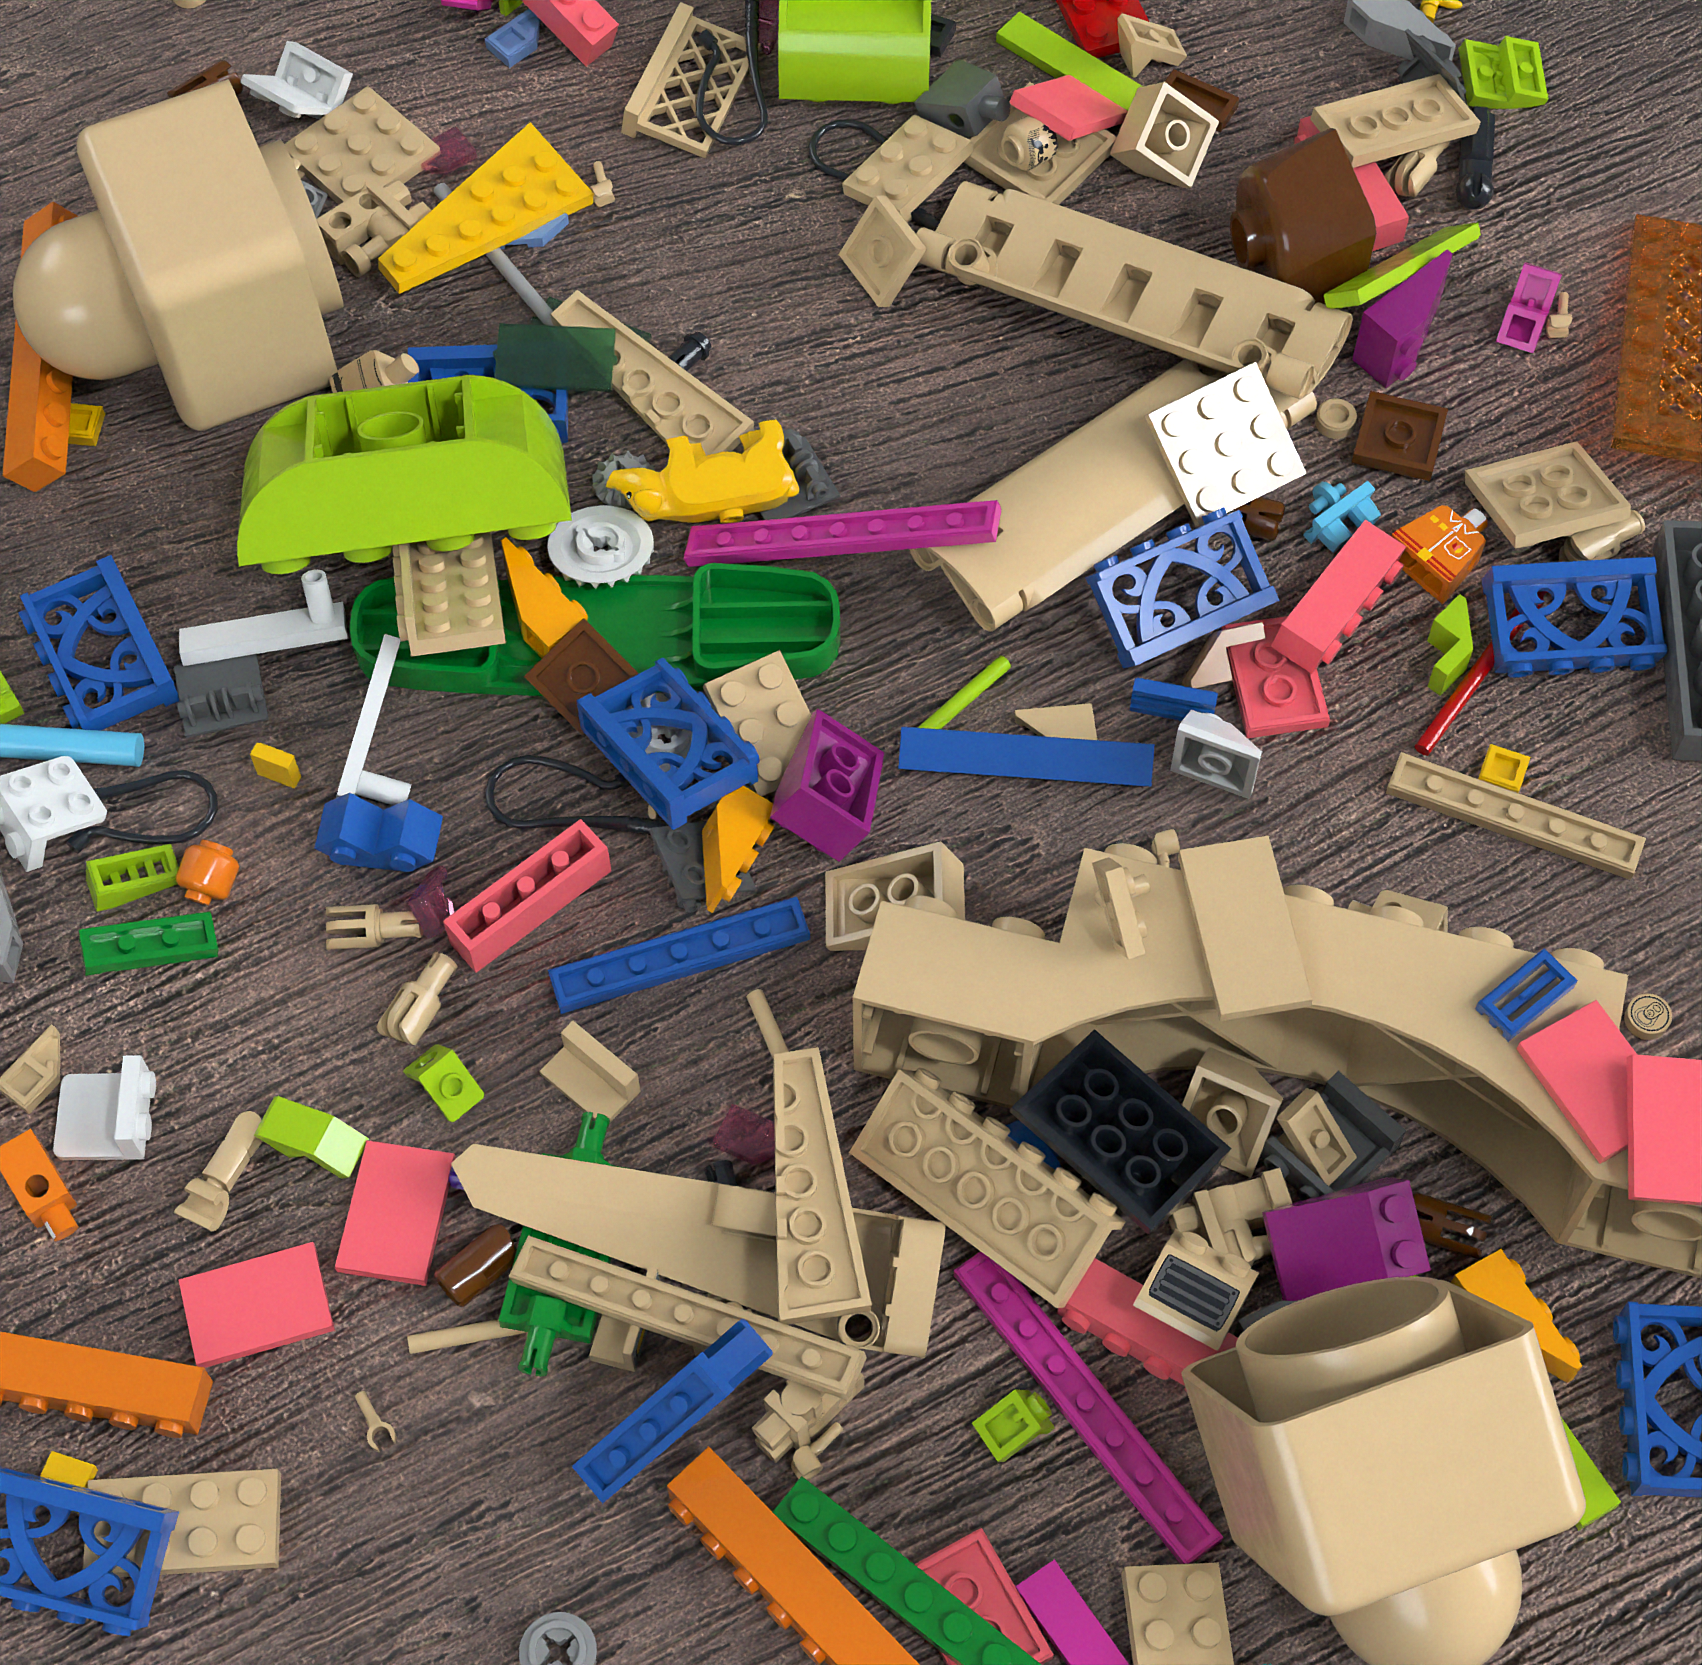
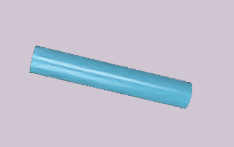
[0,724,144,767]

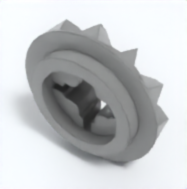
[592,450,655,509]
[519,1612,597,1665]

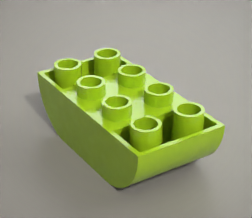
[778,0,932,104]
[237,375,572,574]

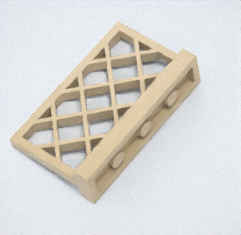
[621,2,761,158]

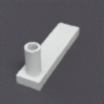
[179,570,348,666]
[336,634,412,805]

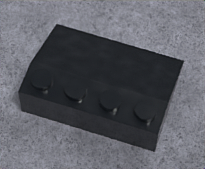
[1010,1029,1232,1235]

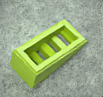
[86,844,179,912]

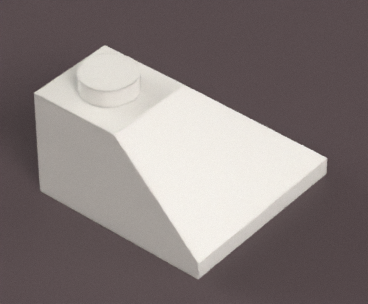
[1170,710,1262,799]

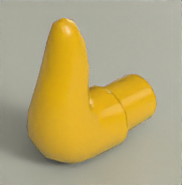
[1420,0,1463,23]

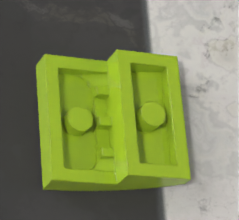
[1458,36,1548,109]

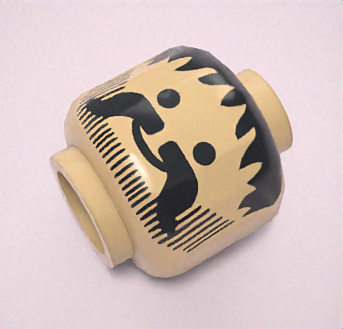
[1001,115,1059,170]

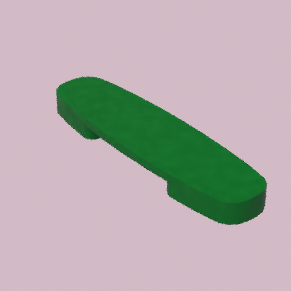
[350,563,840,696]

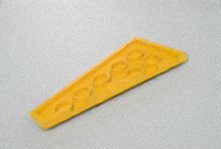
[378,122,594,294]

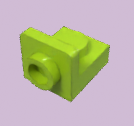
[972,1389,1055,1462]

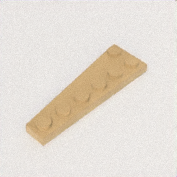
[551,290,754,456]
[773,1047,872,1325]

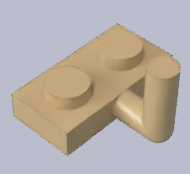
[1092,857,1150,959]

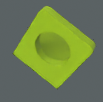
[403,1044,484,1122]

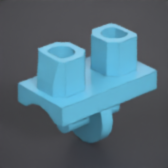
[1303,481,1381,553]

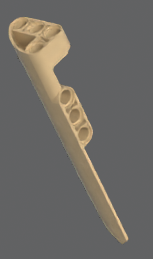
[451,1144,945,1359]

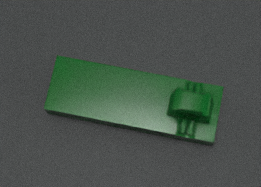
[79,911,218,976]

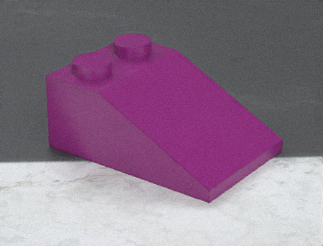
[1352,249,1453,389]
[770,708,884,862]
[1262,1177,1431,1301]

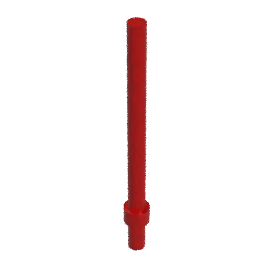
[1414,591,1548,756]

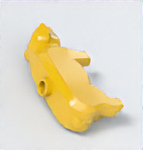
[606,420,799,524]

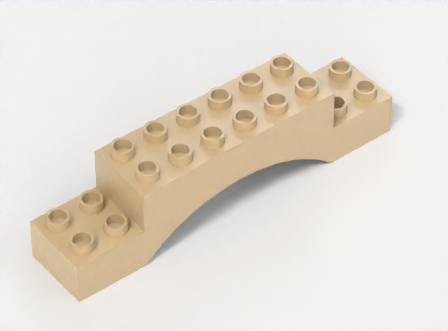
[853,843,1702,1279]

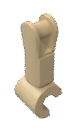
[173,1111,263,1231]

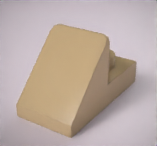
[1117,13,1187,78]
[1277,1088,1357,1186]

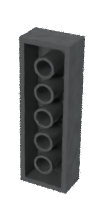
[1653,520,1702,761]

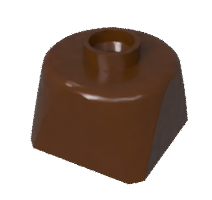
[1230,128,1377,305]

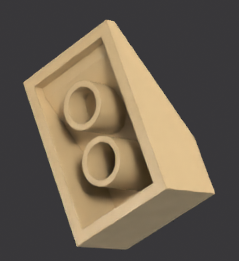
[825,841,965,951]

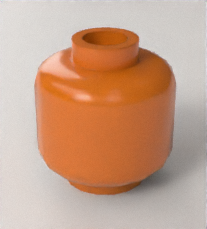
[175,839,239,906]

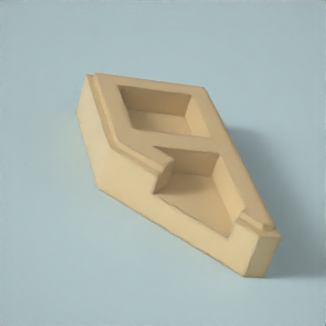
[1015,703,1097,740]
[0,1024,60,1114]

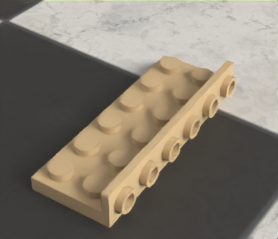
[392,532,506,657]
[849,1067,1126,1308]

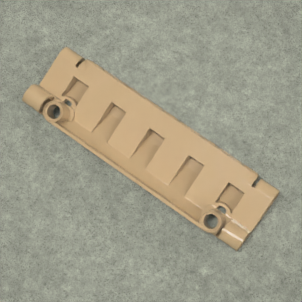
[916,181,1353,400]
[909,358,1317,632]

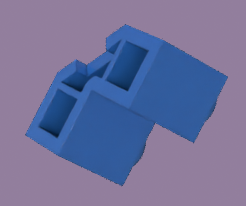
[314,792,443,872]

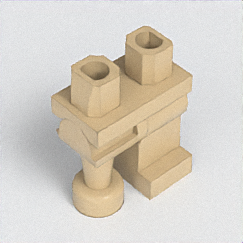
[316,180,431,277]
[1169,1168,1292,1268]
[752,1340,865,1463]

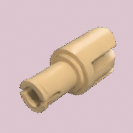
[1385,141,1450,198]
[1559,510,1645,562]
[326,904,423,950]
[377,952,458,1045]

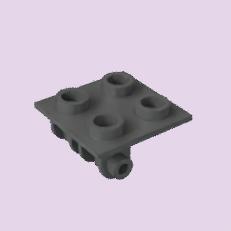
[1396,29,1466,104]
[759,429,840,520]
[174,654,269,738]
[649,821,756,913]

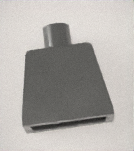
[914,59,1011,137]

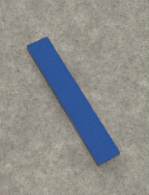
[898,727,1155,787]
[548,896,810,1014]

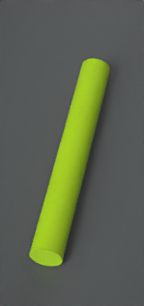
[917,655,1011,729]

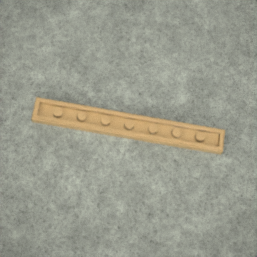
[509,1236,867,1401]

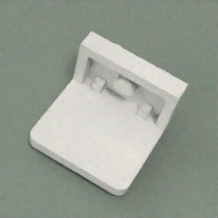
[240,41,353,119]
[0,756,107,872]
[53,1055,156,1160]

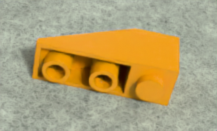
[501,537,588,658]
[702,786,775,913]
[1451,1249,1582,1383]

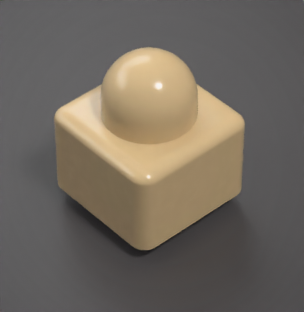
[12,79,344,431]
[1181,1277,1586,1665]

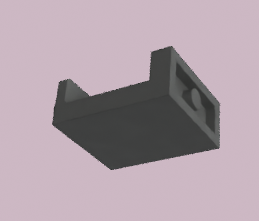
[1261,1070,1406,1201]

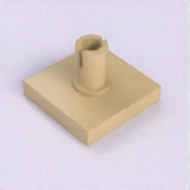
[838,196,927,307]

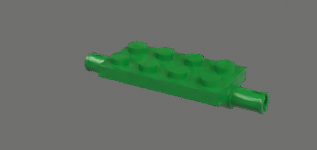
[499,1112,630,1377]

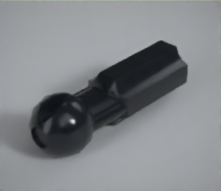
[1456,106,1495,210]

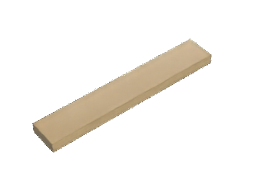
[1386,752,1646,880]

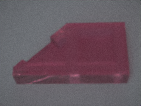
[758,0,779,55]
[421,126,477,175]
[407,865,454,939]
[713,1104,775,1165]

